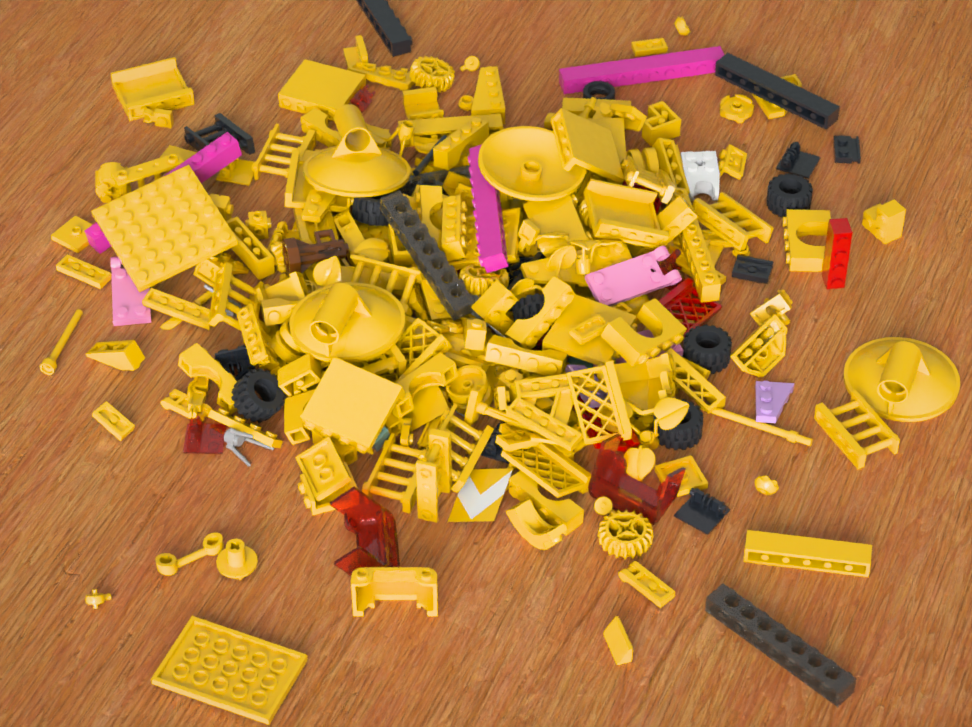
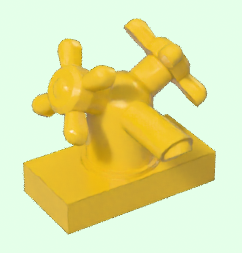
[750,289,793,326]

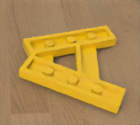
[665,230,734,285]
[506,374,596,452]

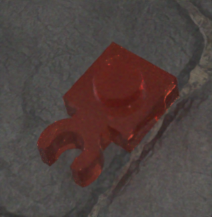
[350,85,375,113]

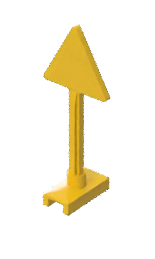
[464,383,558,445]

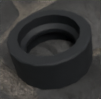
[583,81,615,100]

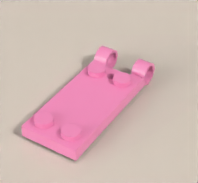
[585,246,682,307]
[111,257,151,326]

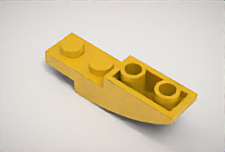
[333,208,365,256]

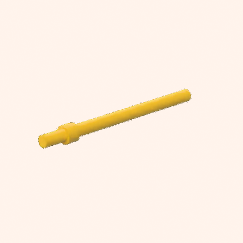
[700,404,813,446]

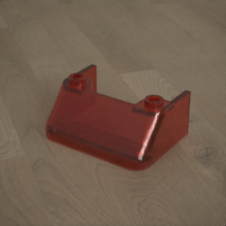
[588,434,686,526]
[330,486,400,576]

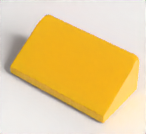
[603,616,633,665]

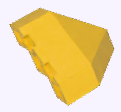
[596,353,676,416]

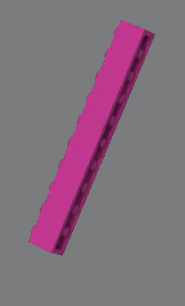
[559,46,724,94]
[84,132,242,254]
[467,145,509,273]

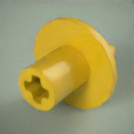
[216,539,258,580]

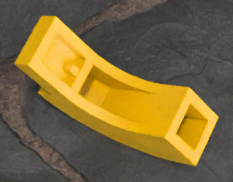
[505,499,567,550]

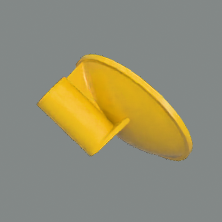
[303,104,410,197]
[478,126,587,201]
[289,282,405,363]
[843,337,960,422]

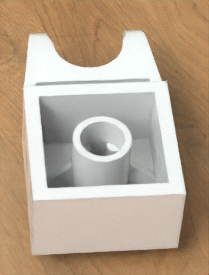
[681,151,720,201]

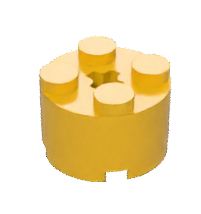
[95,162,131,203]

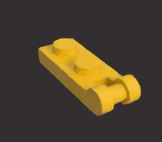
[618,561,675,608]

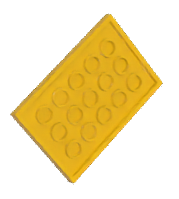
[151,616,308,725]

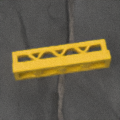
[660,348,726,414]

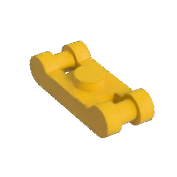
[161,389,212,425]

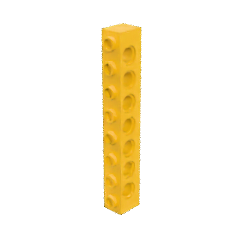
[667,188,721,303]

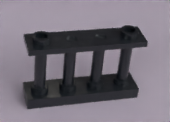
[184,113,256,155]

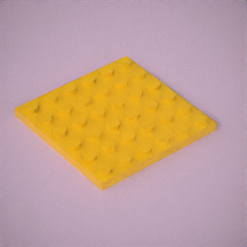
[91,165,238,292]

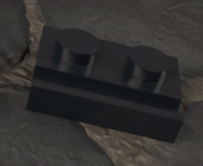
[833,135,861,164]
[732,255,774,284]

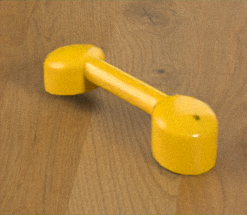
[155,532,224,576]

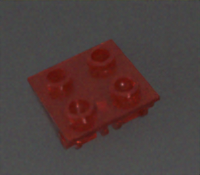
[183,415,226,454]

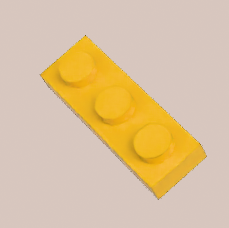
[56,255,112,289]

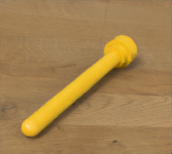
[40,309,83,375]

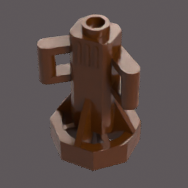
[282,229,349,277]

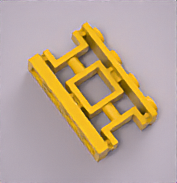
[237,303,288,380]

